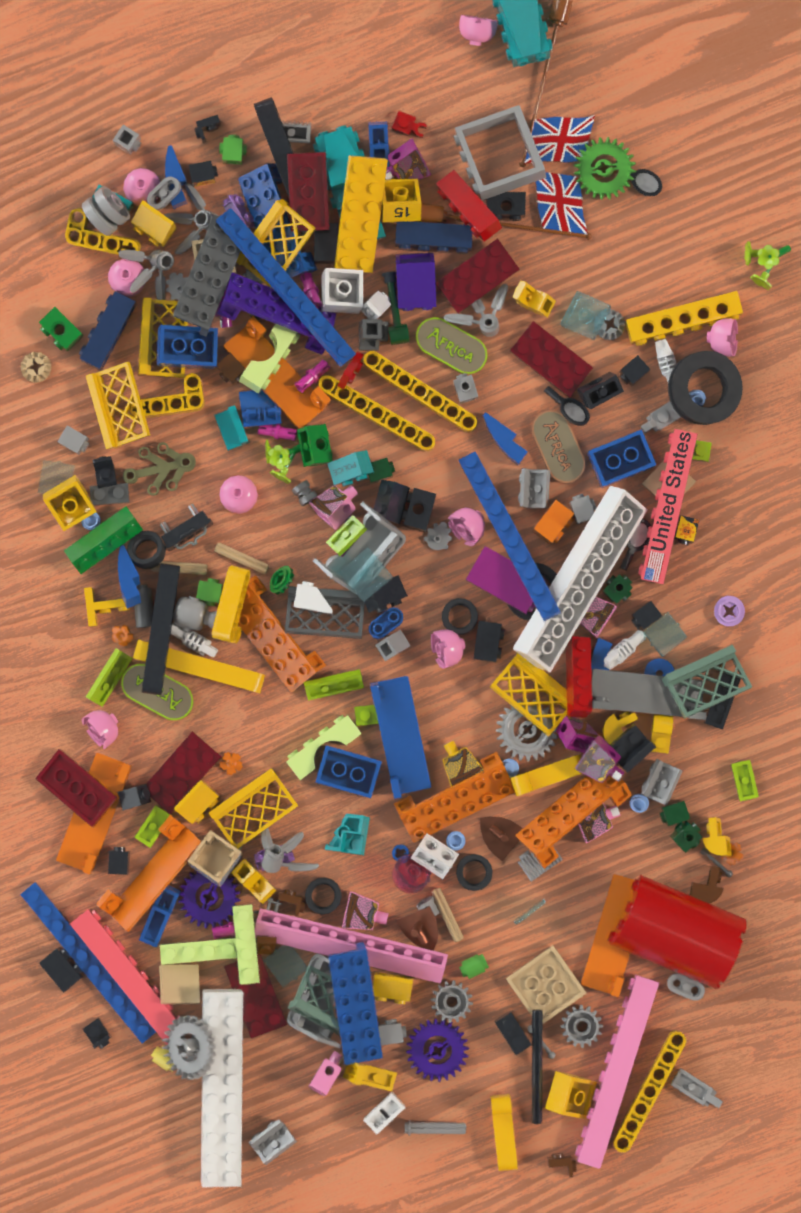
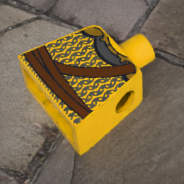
[442,740,484,787]

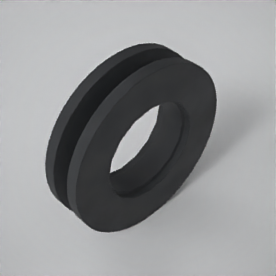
[668,351,743,425]

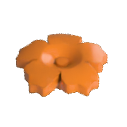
[112,625,134,647]
[219,752,243,775]
[721,843,744,866]

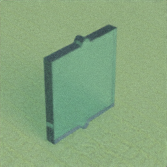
[38,460,75,494]
[643,612,687,657]
[514,899,545,924]
[263,945,307,987]

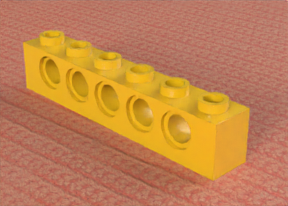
[625,291,743,346]

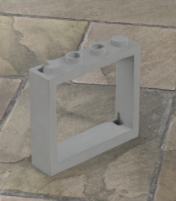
[453,105,546,200]

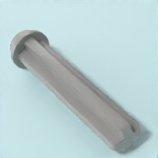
[405,1120,466,1136]

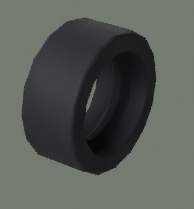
[128,531,166,569]
[442,598,478,635]
[456,854,493,891]
[305,877,342,914]

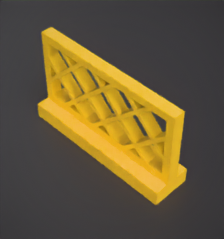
[236,199,316,288]
[138,298,188,378]
[86,362,150,449]
[490,653,567,737]
[209,768,298,849]

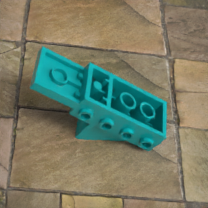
[492,0,553,67]
[313,125,386,240]

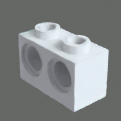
[411,833,459,879]
[364,1091,405,1134]

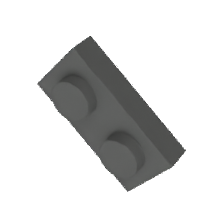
[90,483,130,506]

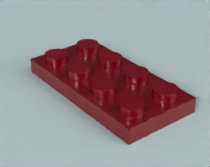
[287,152,330,232]
[435,238,520,314]
[510,321,593,398]
[146,731,221,814]
[35,749,118,827]
[224,954,287,1039]

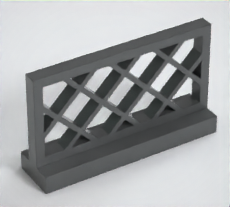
[285,586,365,639]

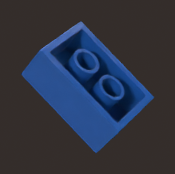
[157,325,218,369]
[587,429,656,488]
[315,745,382,798]

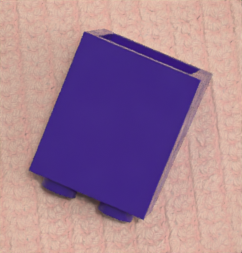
[396,252,436,311]

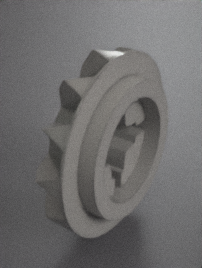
[595,309,625,340]

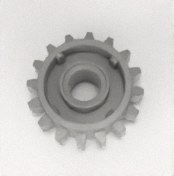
[431,980,473,1023]
[561,1005,603,1048]

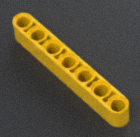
[364,351,477,432]
[319,375,435,452]
[133,640,265,693]
[613,1030,686,1153]

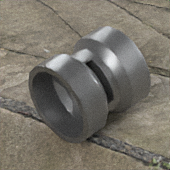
[291,480,317,506]

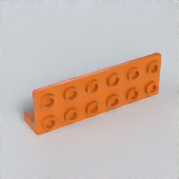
[223,316,331,429]
[238,575,326,692]
[393,752,515,843]
[56,753,132,875]
[516,775,632,869]
[96,815,202,932]
[581,874,634,997]

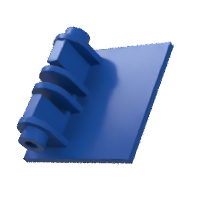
[239,390,281,428]

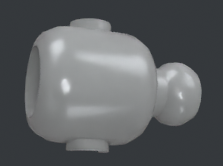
[173,596,217,632]

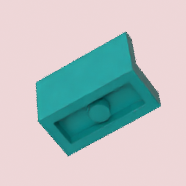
[214,405,249,451]

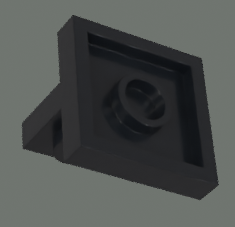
[610,724,656,773]

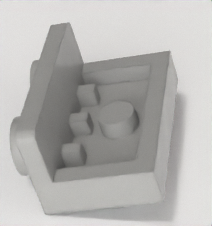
[518,468,550,509]
[641,759,683,806]
[249,1119,297,1165]

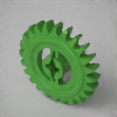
[574,137,636,200]

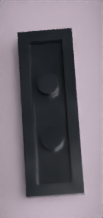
[704,673,741,730]

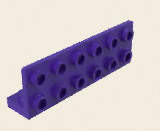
[217,272,336,355]

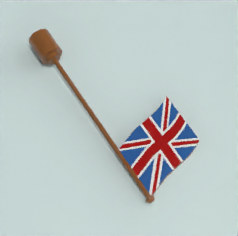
[519,0,595,167]
[419,172,592,240]

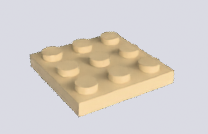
[506,945,586,1024]

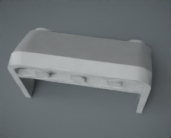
[313,502,406,594]
[287,954,341,1048]

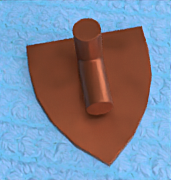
[480,816,523,861]
[396,906,439,951]

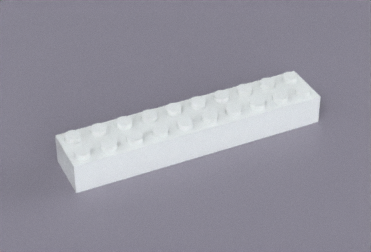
[513,486,648,672]
[201,989,243,1187]

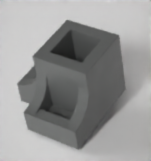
[359,319,388,351]

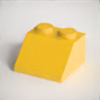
[131,200,177,247]
[43,475,96,531]
[174,780,219,824]
[373,972,413,1004]
[545,1071,597,1119]

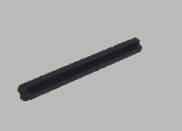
[532,1009,543,1124]

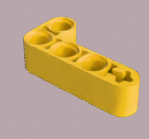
[65,208,141,255]
[130,373,205,418]
[212,565,250,644]
[510,754,583,796]
[490,1094,518,1171]

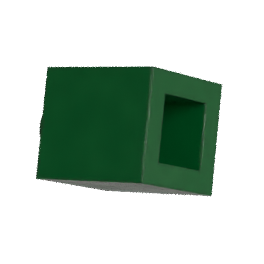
[368,458,395,484]
[659,801,690,826]

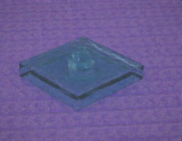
[560,291,611,340]
[339,547,393,602]

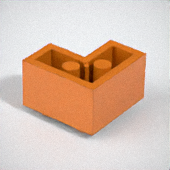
[532,500,575,545]

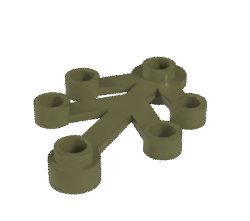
[123,442,196,496]

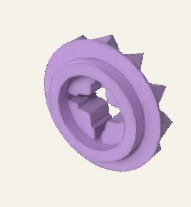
[714,596,745,626]

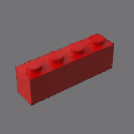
[436,170,502,242]
[566,636,592,718]

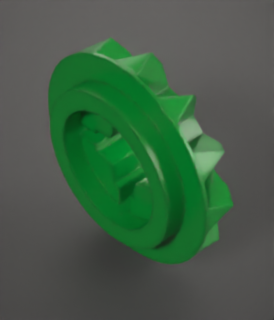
[270,566,294,595]

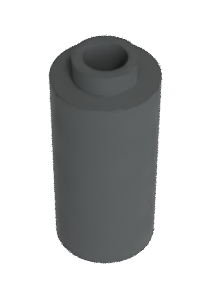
[134,585,154,628]

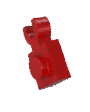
[392,111,427,138]

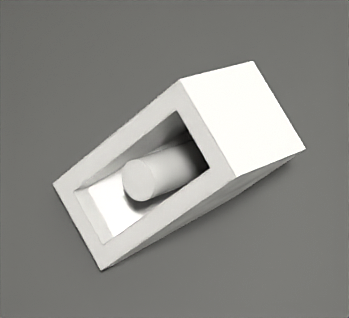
[361,290,391,319]
[293,581,333,614]

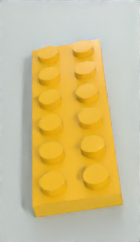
[334,155,388,273]

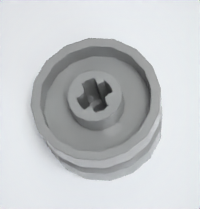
[82,186,130,236]

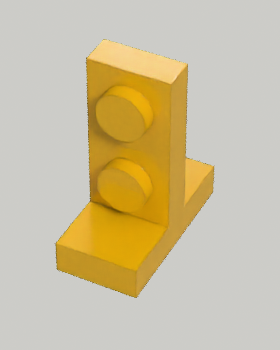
[84,587,130,627]
[343,1062,397,1092]

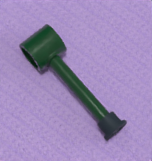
[382,271,410,346]

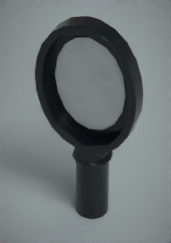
[614,161,663,196]
[544,386,590,426]
[620,519,652,571]

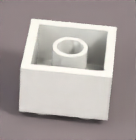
[321,268,363,314]

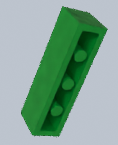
[64,506,143,574]

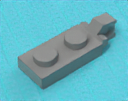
[640,402,681,434]
[670,1068,723,1108]

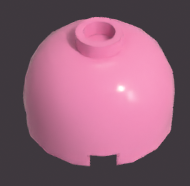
[459,15,498,46]
[123,168,160,207]
[108,258,146,297]
[707,318,738,357]
[219,475,258,514]
[448,507,486,546]
[431,629,465,669]
[81,710,118,749]

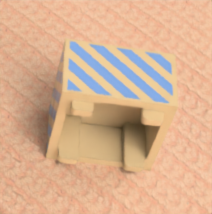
[187,830,243,887]

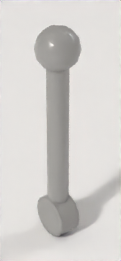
[528,1025,556,1059]

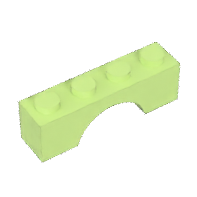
[239,324,301,394]
[286,715,362,780]
[232,904,260,985]
[160,937,237,965]

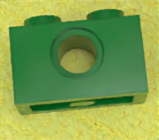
[39,307,83,352]
[297,424,333,467]

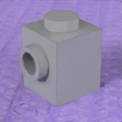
[113,125,141,155]
[453,373,479,404]
[57,425,89,455]
[569,494,596,524]
[375,630,411,661]
[378,1019,407,1045]

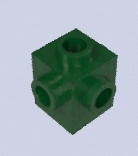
[602,574,633,605]
[670,820,702,853]

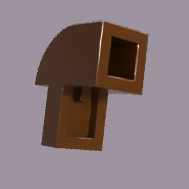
[689,866,724,903]

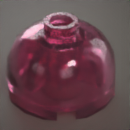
[392,854,431,894]

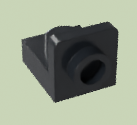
[194,115,221,143]
[93,456,117,489]
[82,1018,112,1049]

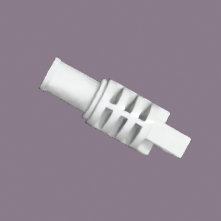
[655,339,677,382]
[171,622,218,658]
[604,630,646,670]

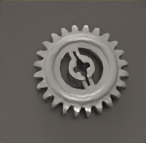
[496,699,558,762]
[162,1015,216,1080]

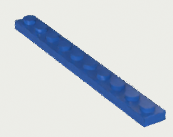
[216,208,356,367]
[459,451,561,622]
[20,882,156,1044]

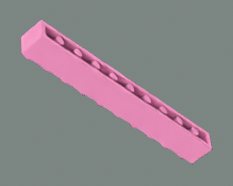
[255,908,448,984]
[575,975,659,1169]

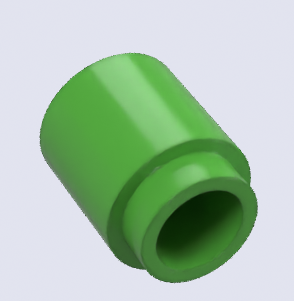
[459,954,489,979]

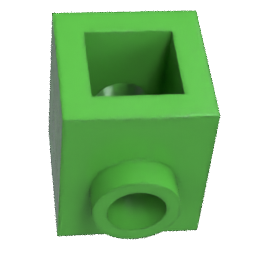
[219,135,247,165]
[196,578,223,607]

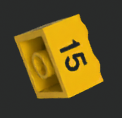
[381,179,421,222]

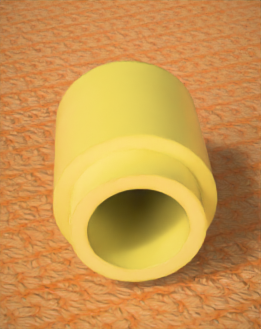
[151,1045,174,1072]

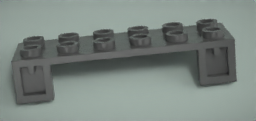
[173,215,241,337]
[592,669,706,720]

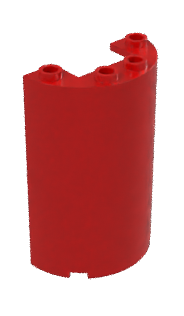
[607,875,747,989]

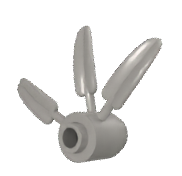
[164,183,218,254]
[118,250,174,307]
[444,284,508,337]
[261,823,319,873]

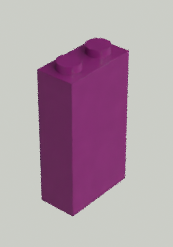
[466,546,546,615]

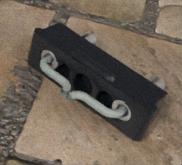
[160,504,213,551]

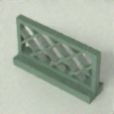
[662,645,752,719]
[288,965,340,1036]

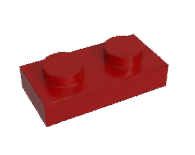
[337,351,364,390]

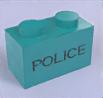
[327,450,374,487]

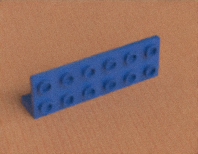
[238,163,317,278]
[370,676,431,799]
[328,942,383,1065]

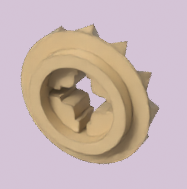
[21,352,51,383]

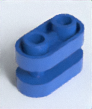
[369,607,403,639]

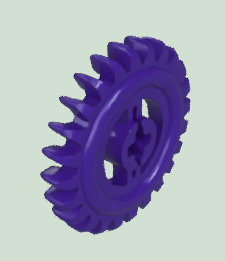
[178,871,241,929]
[406,1018,469,1082]

